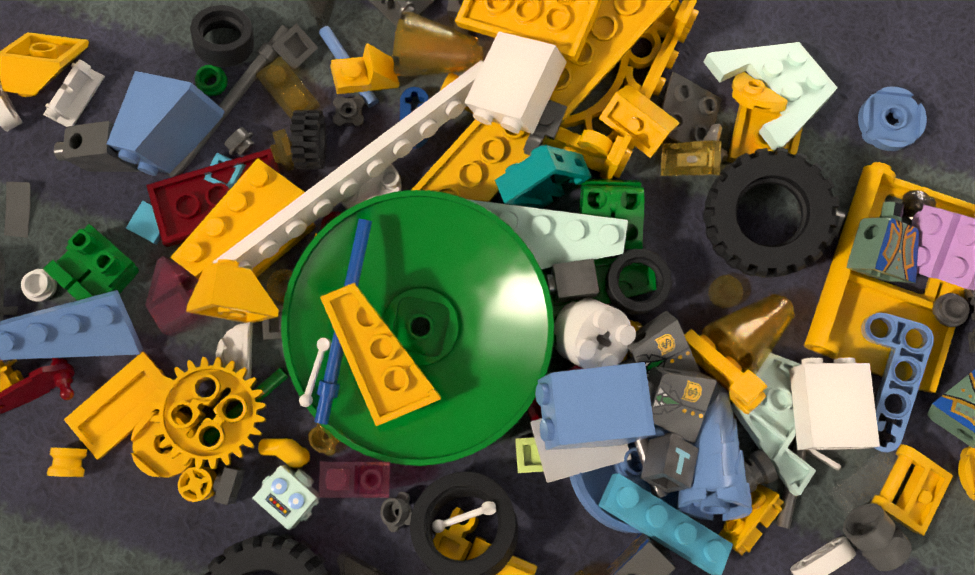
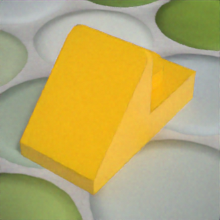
[330,44,400,94]

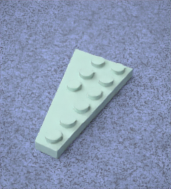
[467,199,628,269]

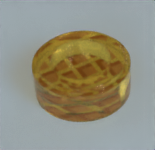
[708,275,743,309]

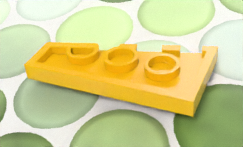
[455,0,602,62]
[170,158,305,280]
[320,283,441,426]

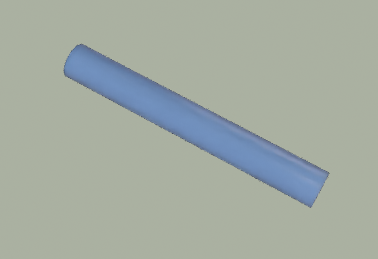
[319,26,379,108]

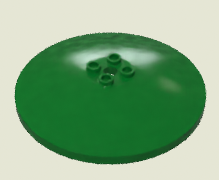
[281,190,554,466]

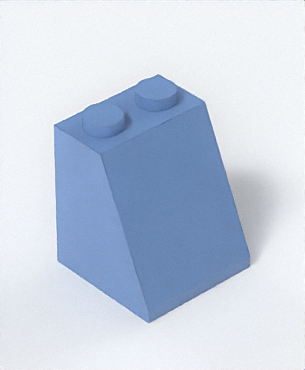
[107,71,225,176]
[535,362,656,450]

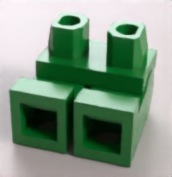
[579,179,645,249]
[43,224,139,300]

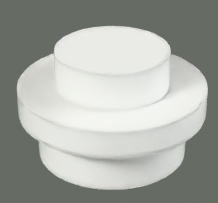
[21,269,57,302]

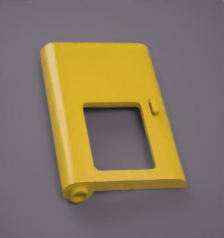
[804,162,975,393]

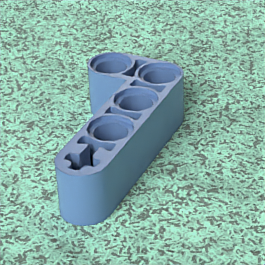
[861,312,934,452]

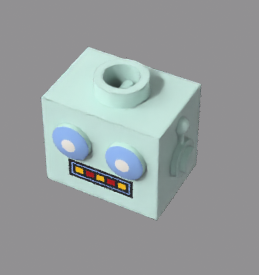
[253,465,322,530]

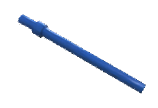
[314,218,372,425]

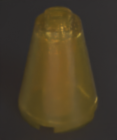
[393,11,484,77]
[702,294,795,375]

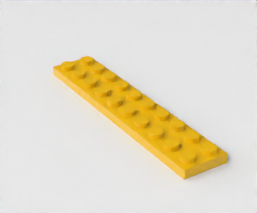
[411,0,674,202]

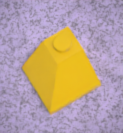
[0,32,89,97]
[186,259,279,323]

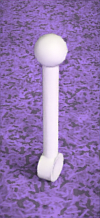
[299,338,331,407]
[432,501,496,533]

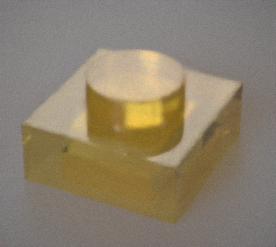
[270,129,296,171]

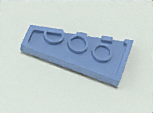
[0,290,143,360]

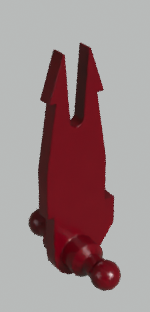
[0,357,75,414]

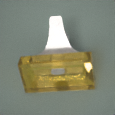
[661,124,728,177]

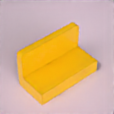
[599,84,679,158]

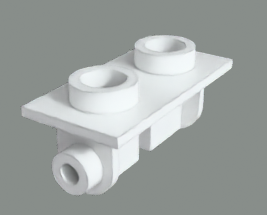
[43,60,105,127]

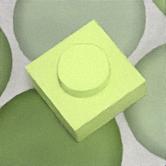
[515,437,544,473]

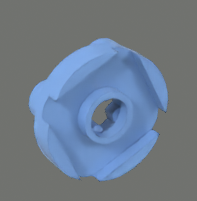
[858,87,927,151]

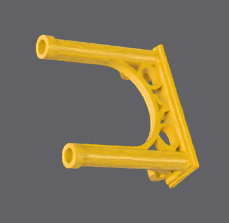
[440,0,699,180]

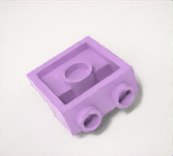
[912,205,975,290]

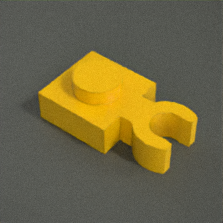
[433,507,479,561]

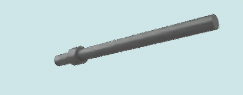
[166,25,289,177]

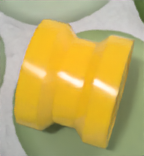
[47,447,88,477]
[178,466,217,502]

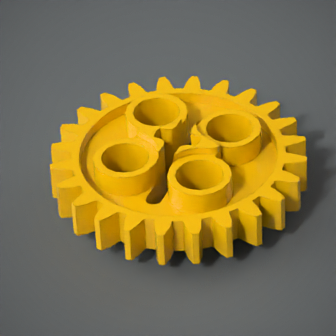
[149,357,267,469]

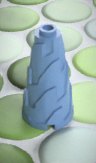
[678,382,752,521]

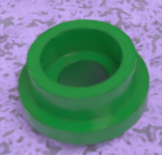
[195,65,228,97]

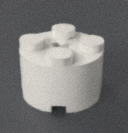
[554,297,636,369]

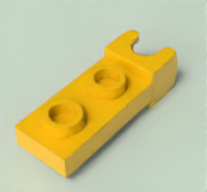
[684,329,767,414]

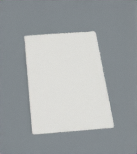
[530,419,632,483]

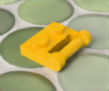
[870,444,953,536]

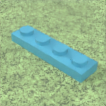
[598,473,733,575]

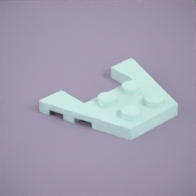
[704,42,838,151]
[731,353,816,496]

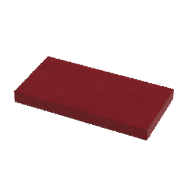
[146,148,281,247]

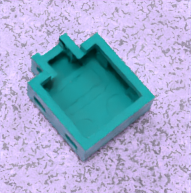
[495,145,592,209]

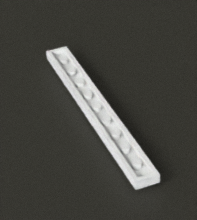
[213,60,483,270]

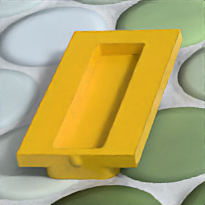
[64,351,169,460]

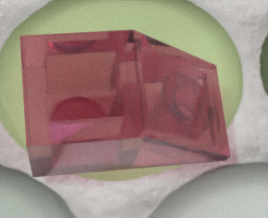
[145,256,205,337]
[319,461,391,498]

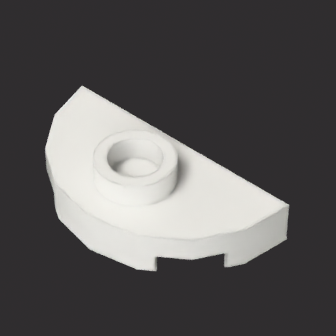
[216,322,253,381]

